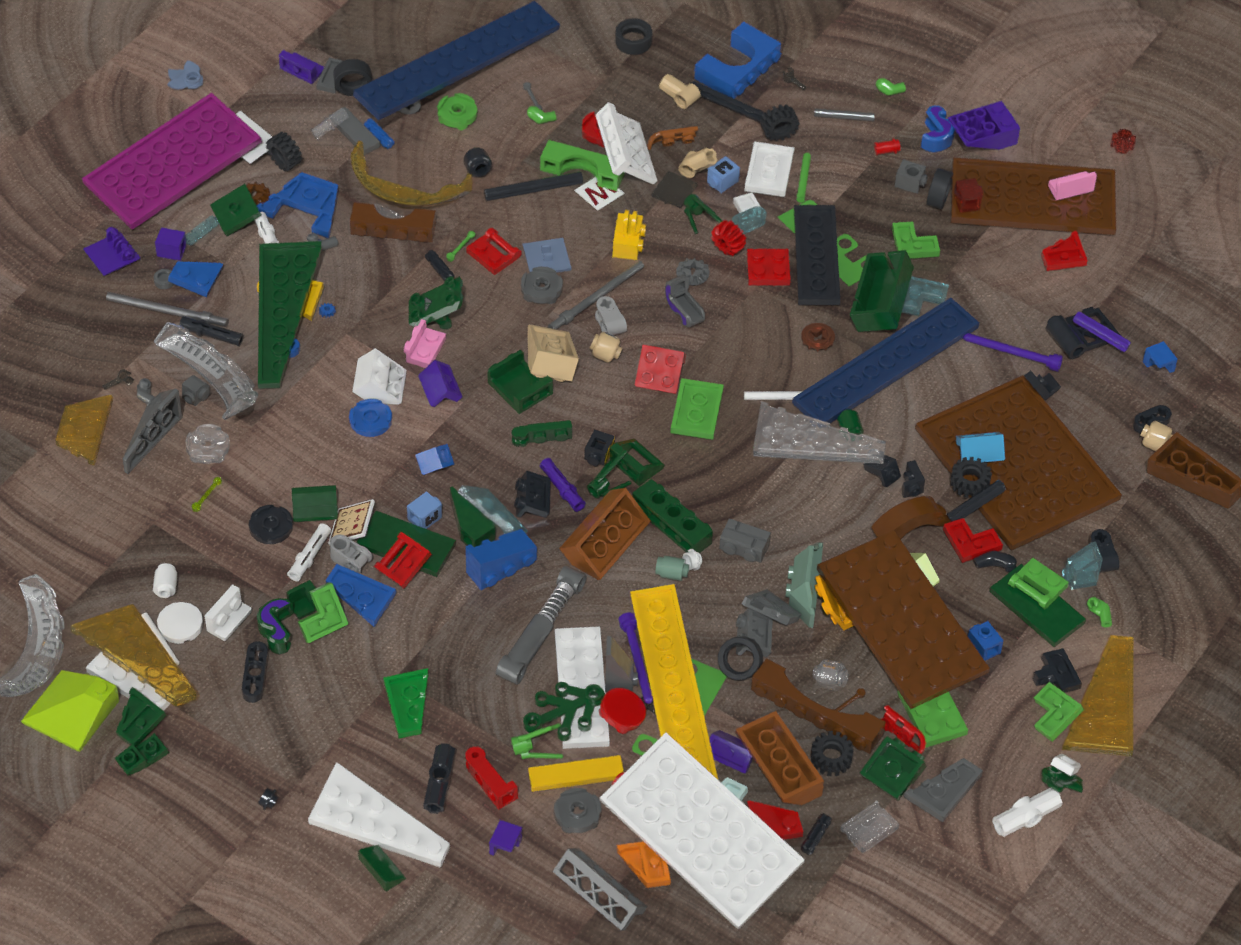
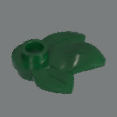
[1041,766,1083,793]

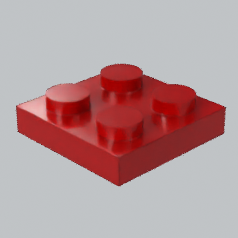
[747,249,790,286]

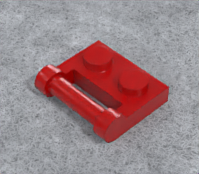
[466,227,522,275]
[373,532,432,589]

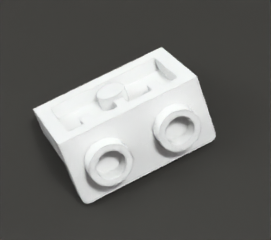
[205,584,252,641]

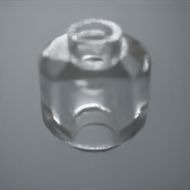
[813,659,849,691]

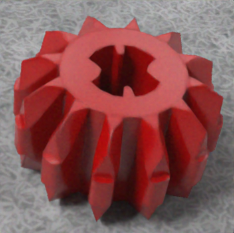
[711,220,747,256]

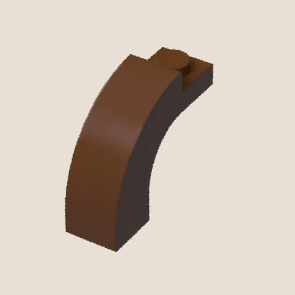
[871,496,950,540]

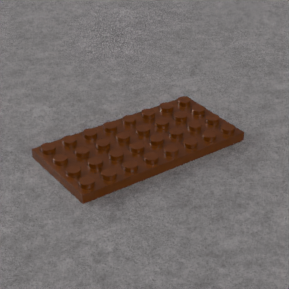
[951,157,1116,235]
[817,530,990,709]

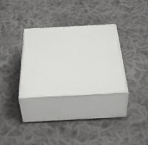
[733,193,761,217]
[1051,754,1081,776]

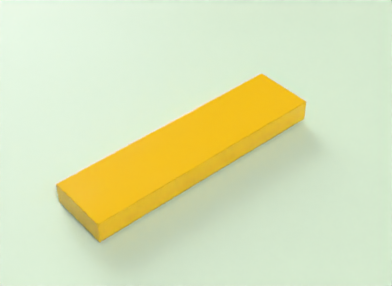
[528,755,624,792]

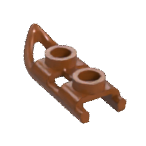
[647,126,698,150]

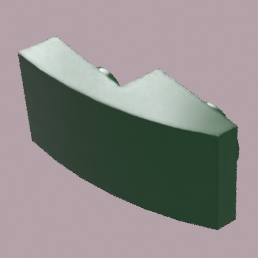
[114,733,170,776]

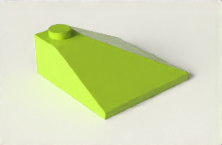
[21,670,119,752]

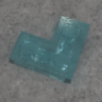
[902,276,949,316]

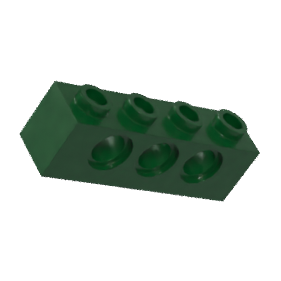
[632,479,713,553]

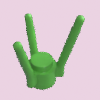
[511,723,563,759]

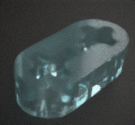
[731,207,767,234]

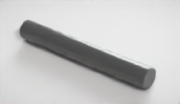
[814,108,875,121]

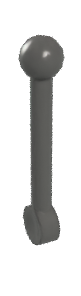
[523,82,543,110]

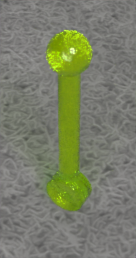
[192,477,222,512]

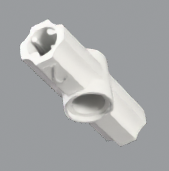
[993,788,1062,837]

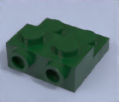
[859,736,927,801]

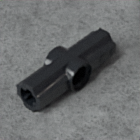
[423,743,456,814]

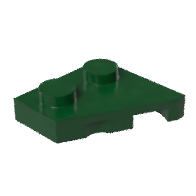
[116,687,166,747]

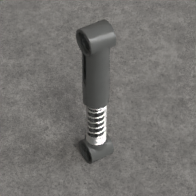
[496,565,587,685]

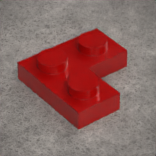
[943,518,1003,563]

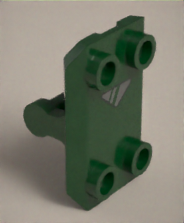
[409,276,463,330]

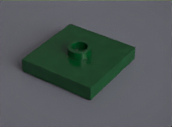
[210,183,262,236]

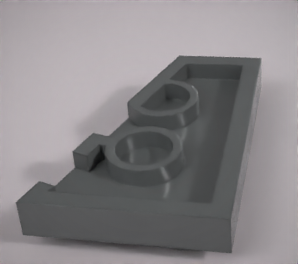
[904,758,983,822]

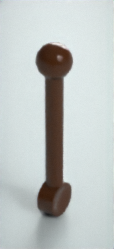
[832,688,866,712]

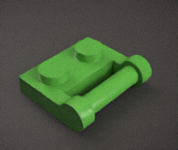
[1008,558,1069,609]

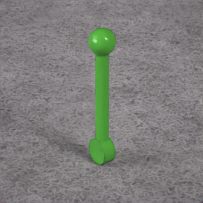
[446,231,475,261]

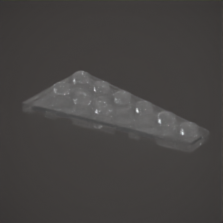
[753,401,886,464]

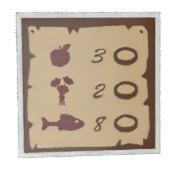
[328,499,375,545]

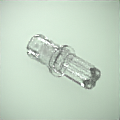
[310,108,349,140]

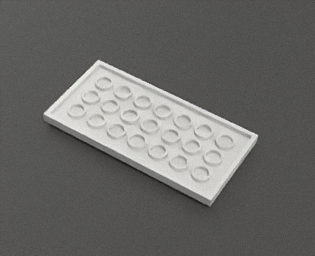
[600,733,805,929]

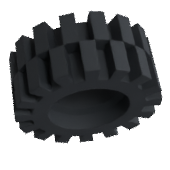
[760,104,800,141]
[266,132,302,172]
[950,457,992,498]
[810,731,854,776]

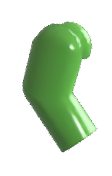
[876,78,906,96]
[527,106,556,124]
[1087,597,1112,628]

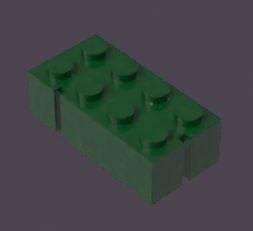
[850,250,914,332]

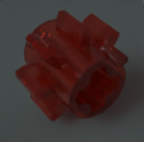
[1111,129,1136,154]

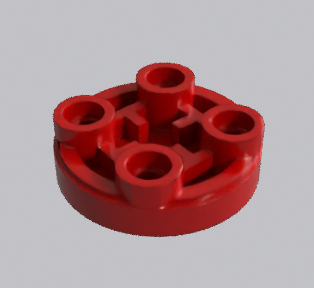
[598,688,646,734]

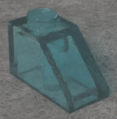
[1062,542,1103,590]

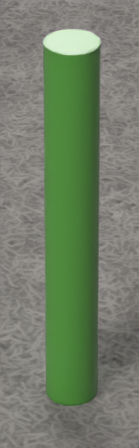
[796,153,811,203]

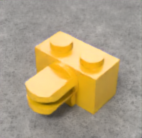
[613,210,646,260]

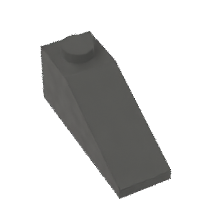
[605,636,638,693]

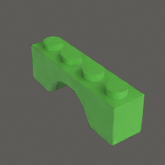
[540,140,625,191]

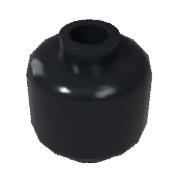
[463,147,492,178]

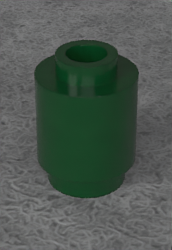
[837,409,864,443]

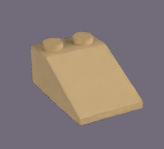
[528,324,579,382]

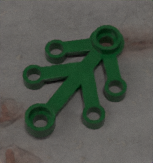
[523,682,605,741]

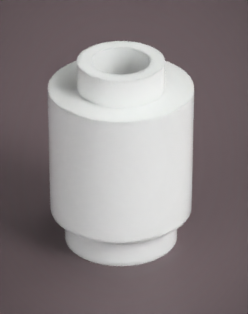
[153,563,177,598]

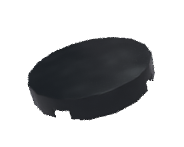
[248,505,293,544]

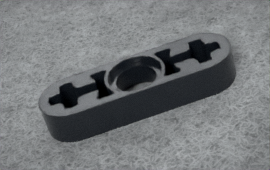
[242,641,268,703]

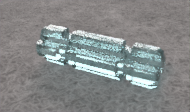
[186,215,219,246]

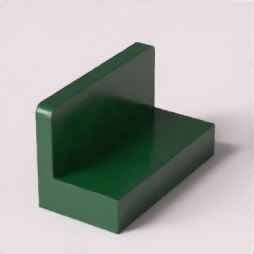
[292,485,338,522]

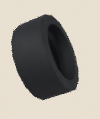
[615,18,652,55]
[333,59,372,96]
[927,168,953,209]
[718,636,763,680]

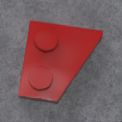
[1041,231,1088,271]
[746,801,803,840]

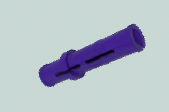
[540,458,586,512]

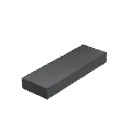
[329,107,380,155]

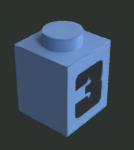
[707,156,740,193]
[407,491,442,529]

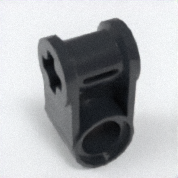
[1088,529,1119,573]

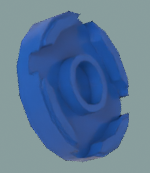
[349,399,392,437]

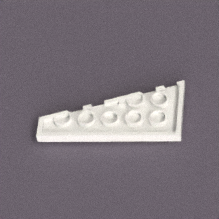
[308,762,450,867]

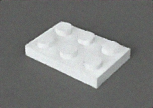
[745,142,794,197]

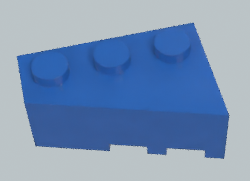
[465,529,537,590]

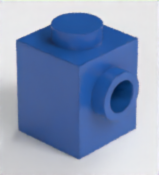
[968,621,1003,661]

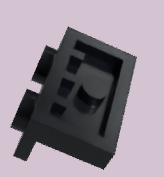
[514,471,550,518]

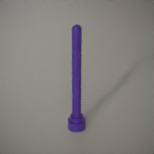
[963,333,1063,372]
[618,612,653,704]

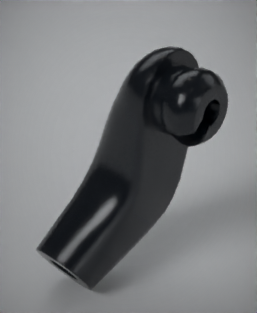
[973,551,1017,572]

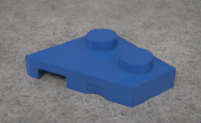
[168,261,223,298]

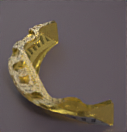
[351,141,472,206]

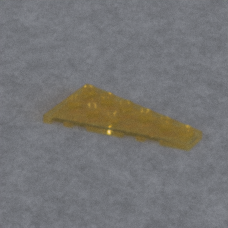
[71,604,196,707]
[1062,635,1133,757]

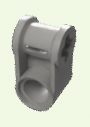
[595,296,627,335]
[330,534,373,573]

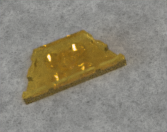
[55,395,113,466]

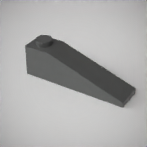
[123,389,182,474]

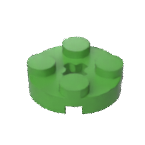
[437,93,477,130]

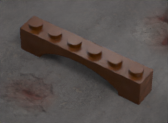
[751,658,886,754]

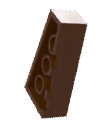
[1147,432,1241,509]

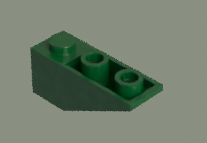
[450,486,496,547]

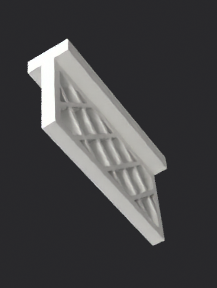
[596,102,657,185]

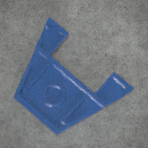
[257,172,339,238]

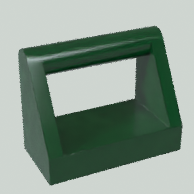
[610,438,665,486]

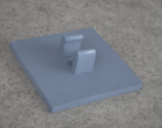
[523,238,571,273]

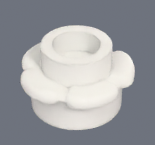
[682,549,702,571]

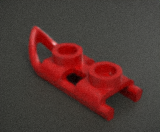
[881,705,926,754]

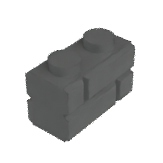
[719,519,771,563]

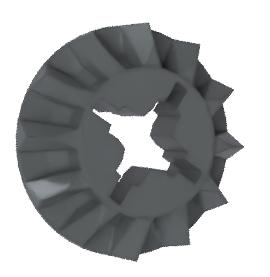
[676,257,710,285]

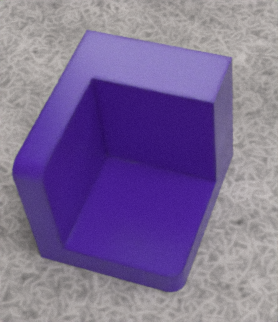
[155,228,187,261]
[489,820,522,856]

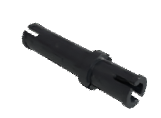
[179,316,244,346]

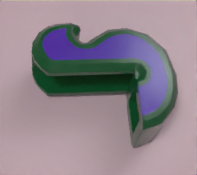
[256,598,294,654]

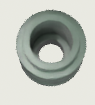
[655,555,689,581]

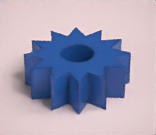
[319,302,336,318]

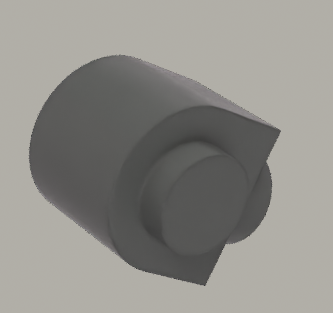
[182,375,210,406]

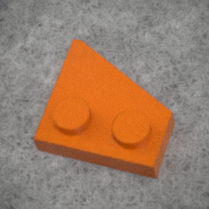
[617,841,671,888]

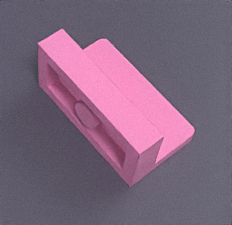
[1048,171,1097,200]

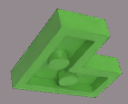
[892,222,940,258]
[298,582,348,643]
[1034,682,1084,742]

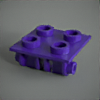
[83,227,140,276]

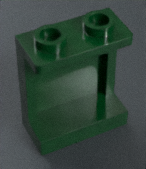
[487,350,553,414]

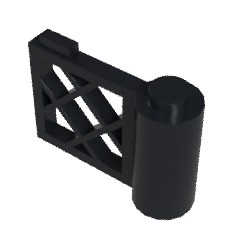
[1046,306,1120,359]

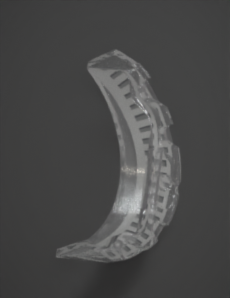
[154,322,258,420]
[0,574,65,697]

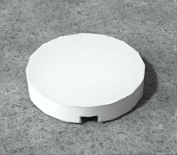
[157,602,203,644]

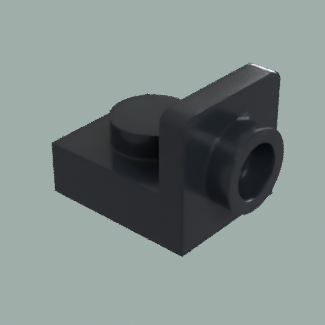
[1024,370,1061,400]
[863,452,901,488]
[902,460,925,498]

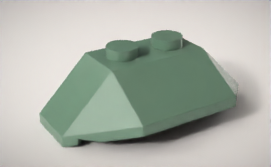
[785,542,824,628]

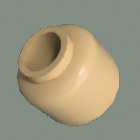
[589,332,622,363]
[1140,421,1173,452]

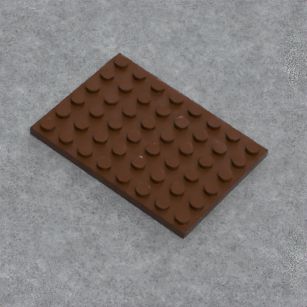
[915,375,1122,551]

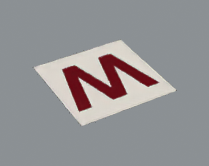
[574,177,624,210]

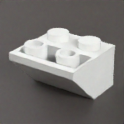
[352,348,407,405]

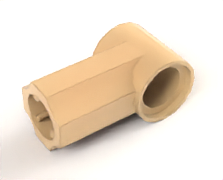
[659,74,701,109]
[678,148,717,178]

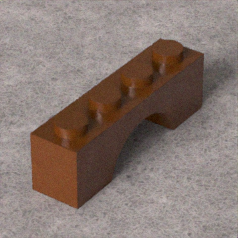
[350,202,436,242]

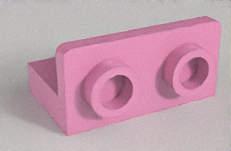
[404,319,446,368]

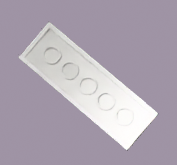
[555,627,610,749]

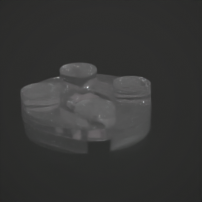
[185,424,230,464]

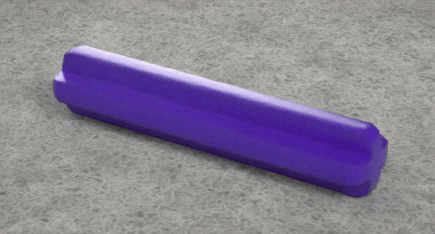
[1073,312,1131,352]

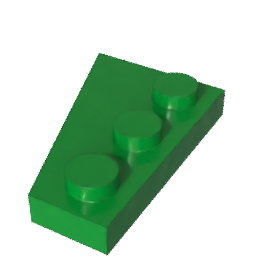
[383,668,428,739]

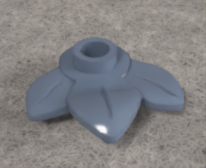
[168,60,203,89]

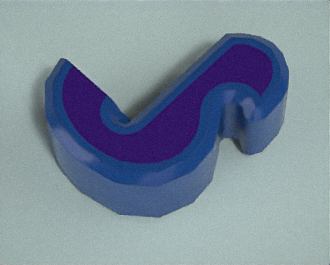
[921,105,955,152]

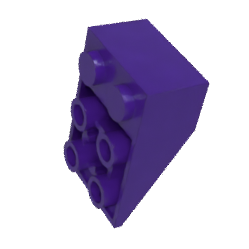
[948,101,1020,150]

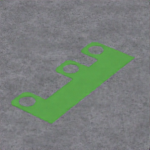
[778,200,866,286]
[632,659,727,756]

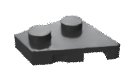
[742,589,801,625]

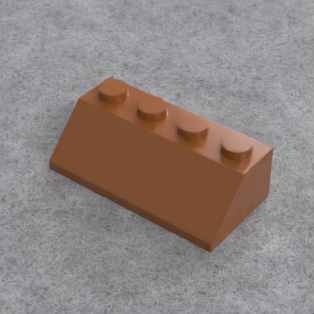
[559,488,650,580]
[736,711,824,805]

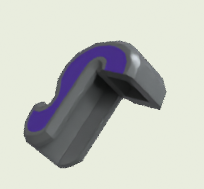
[665,274,706,328]

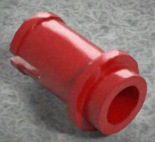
[874,138,900,155]

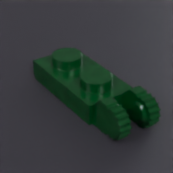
[511,420,572,447]

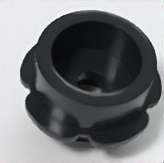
[258,788,278,810]

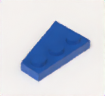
[326,564,396,627]

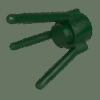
[684,194,722,234]
[587,449,632,499]

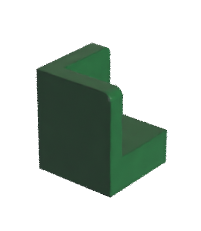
[286,580,317,620]

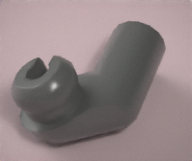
[307,233,338,251]
[137,378,155,404]

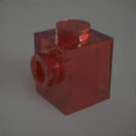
[954,178,983,213]

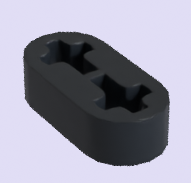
[1133,405,1172,434]

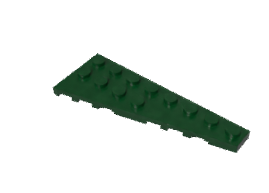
[258,241,322,389]

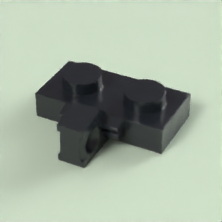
[1032,648,1082,693]

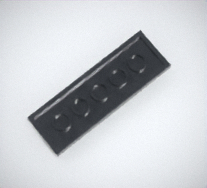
[794,205,840,305]

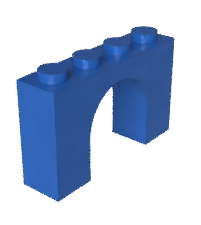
[694,22,781,98]

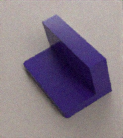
[279,50,324,84]
[419,360,463,407]
[709,730,753,774]

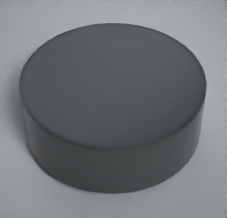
[154,269,174,289]

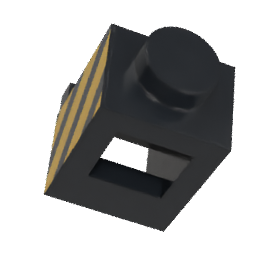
[584,429,615,466]

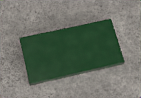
[356,511,456,577]
[989,563,1086,647]

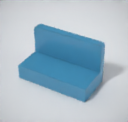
[956,432,1005,462]

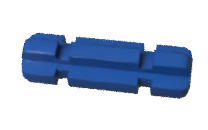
[364,118,394,149]

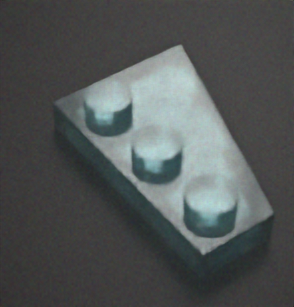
[458,485,528,534]

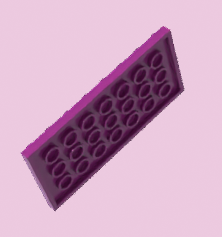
[82,92,262,230]

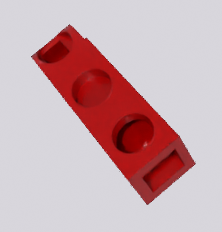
[465,747,518,810]

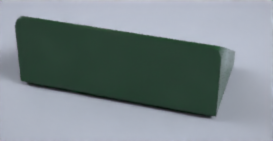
[358,845,406,892]

